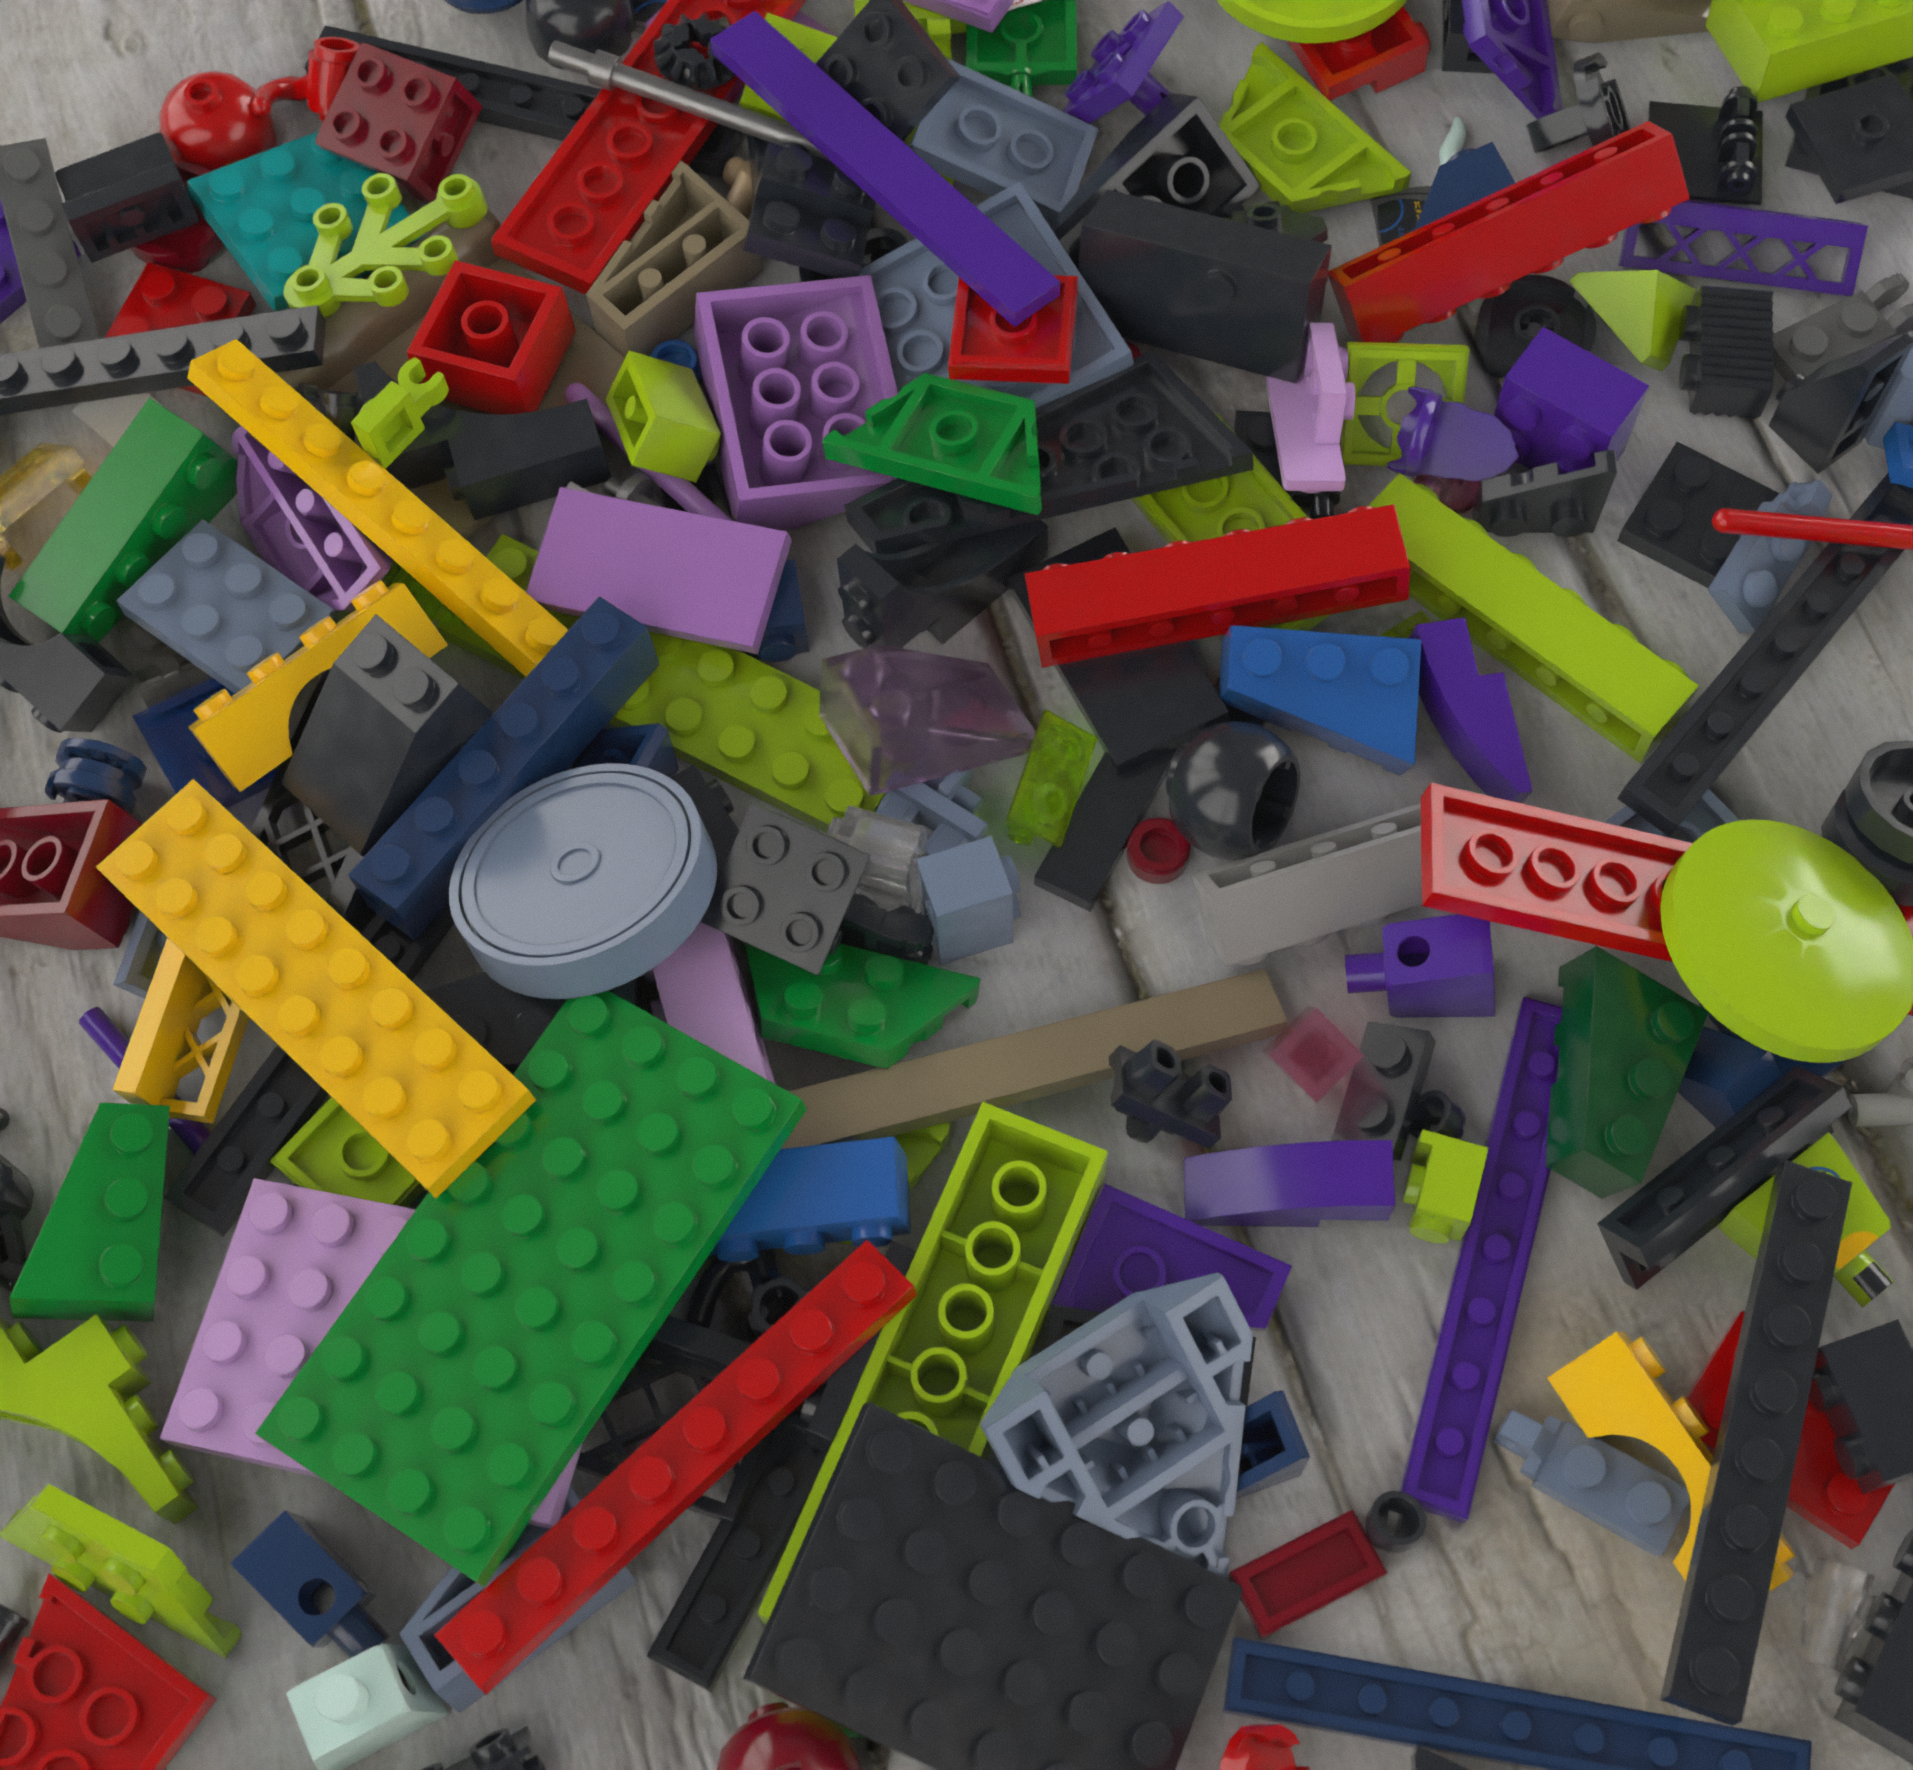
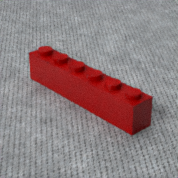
[1328,121,1690,343]
[1024,504,1410,668]

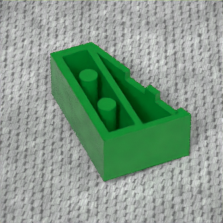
[9,1102,170,1322]

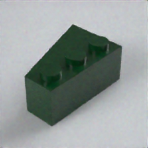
[1545,946,1709,1199]

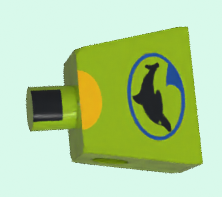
[1718,1132,1894,1308]

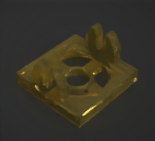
[0,442,92,571]

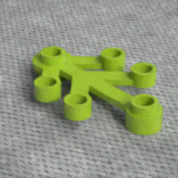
[283,173,488,318]

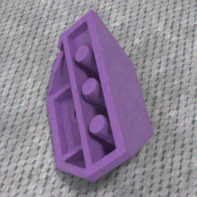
[232,425,393,612]

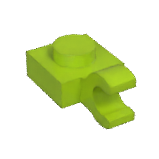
[351,358,449,469]

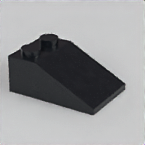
[281,614,493,857]

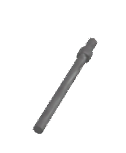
[548,40,829,160]

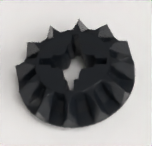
[654,11,736,90]

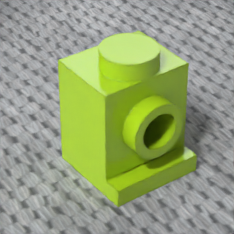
[1402,1129,1489,1243]

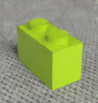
[605,351,721,482]

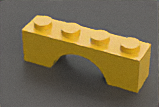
[188,580,448,792]
[1547,1331,1796,1592]

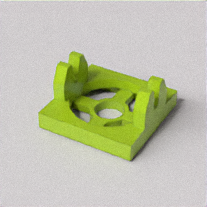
[1340,342,1469,466]

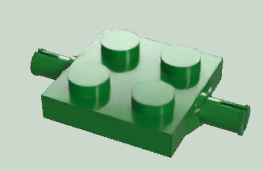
[966,0,1077,97]

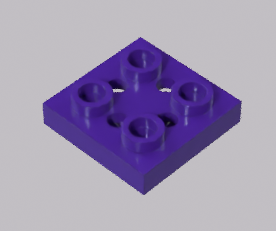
[1062,0,1184,124]

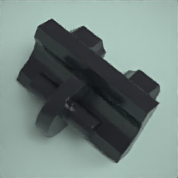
[1109,1039,1232,1149]

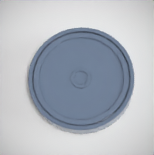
[449,763,717,999]

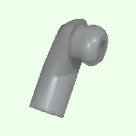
[1848,1057,1913,1127]

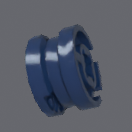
[45,738,147,815]

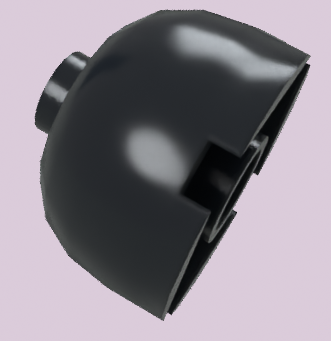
[526,0,636,70]

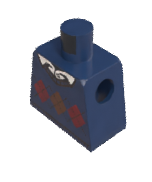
[229,1510,391,1658]

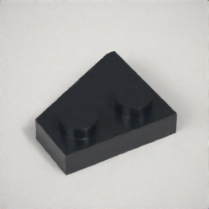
[1472,450,1617,537]

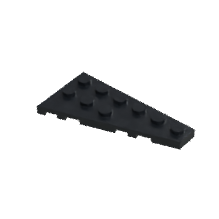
[844,350,1253,555]

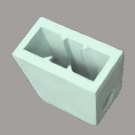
[286,1643,449,1770]

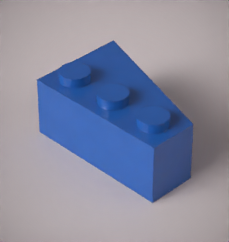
[1219,625,1421,776]

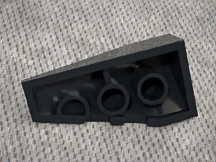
[1049,93,1261,269]

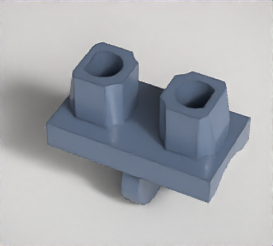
[873,764,988,857]

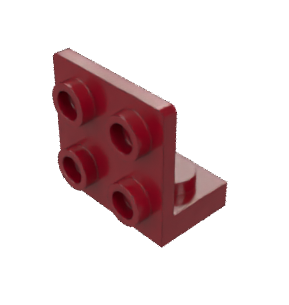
[315,43,483,204]

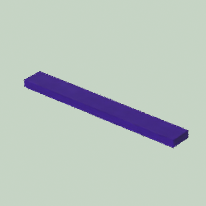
[710,11,1060,327]
[1399,997,1562,1523]

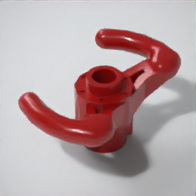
[250,37,360,122]

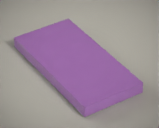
[526,487,792,654]

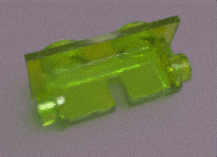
[1006,709,1098,848]

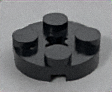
[1475,275,1596,378]

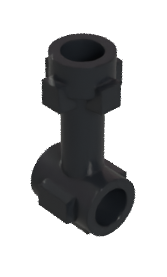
[293,384,362,442]

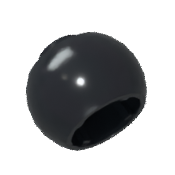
[1166,721,1301,860]

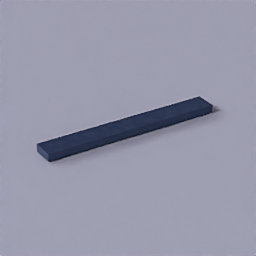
[1222,1637,1812,1770]

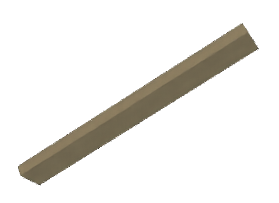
[781,969,1288,1149]

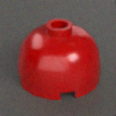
[159,70,277,171]

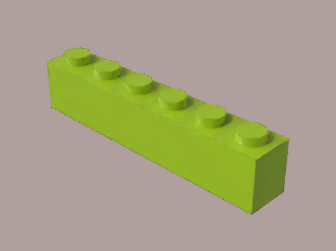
[1368,473,1699,764]

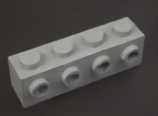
[1192,803,1428,966]

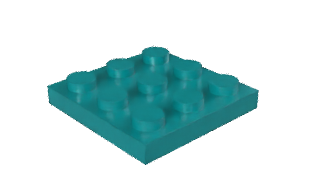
[187,131,425,312]

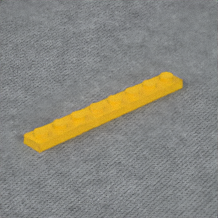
[188,339,568,677]

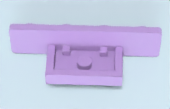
[1264,323,1355,493]

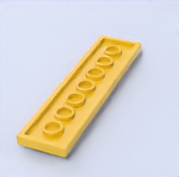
[96,779,536,1198]

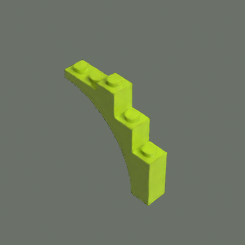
[0,1314,199,1524]

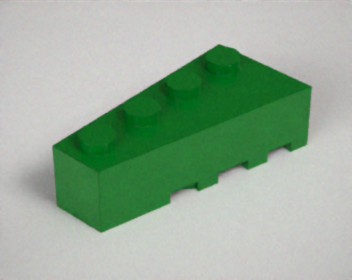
[8,398,238,642]

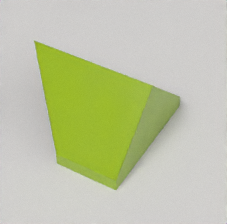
[1569,270,1697,372]

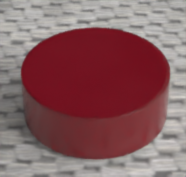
[1127,818,1191,884]

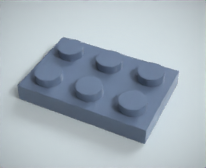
[909,58,1099,223]
[116,519,339,694]

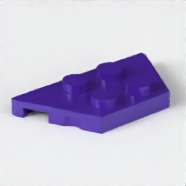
[1462,0,1563,119]

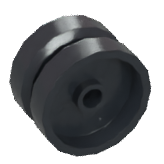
[1821,740,1913,906]

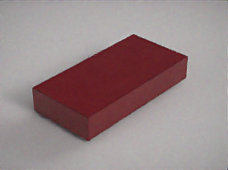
[1228,1509,1388,1641]

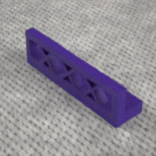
[1618,200,1868,296]

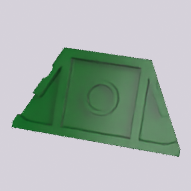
[822,373,1042,515]
[740,940,981,1069]

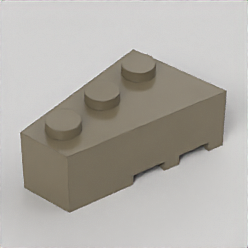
[586,160,763,357]

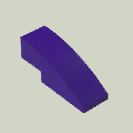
[1408,617,1533,803]
[1184,1140,1395,1227]

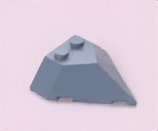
[980,1273,1253,1579]

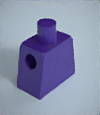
[1345,914,1495,1018]

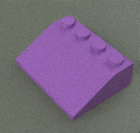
[693,275,898,531]

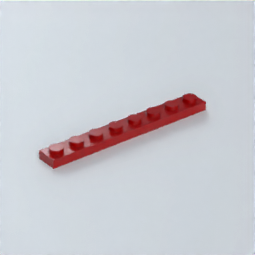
[434,1240,917,1695]

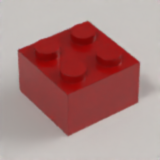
[406,260,576,415]

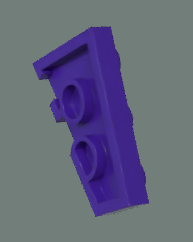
[1050,1184,1292,1331]

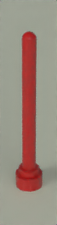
[1712,508,1913,550]

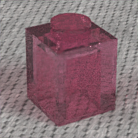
[1262,1006,1364,1103]

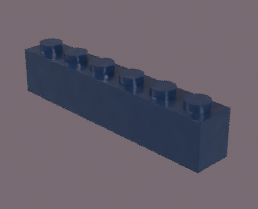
[348,596,660,941]

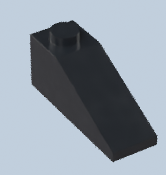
[1768,332,1913,474]

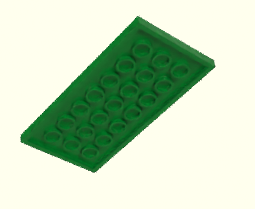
[255,990,807,1588]

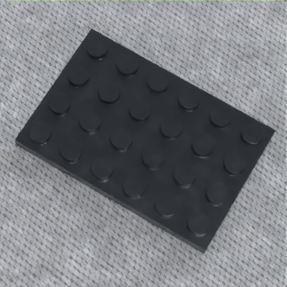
[742,1402,1243,1770]

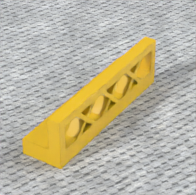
[112,938,250,1124]

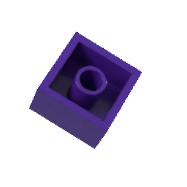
[1494,327,1649,475]

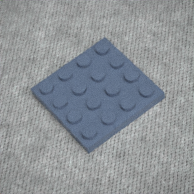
[859,182,1134,408]

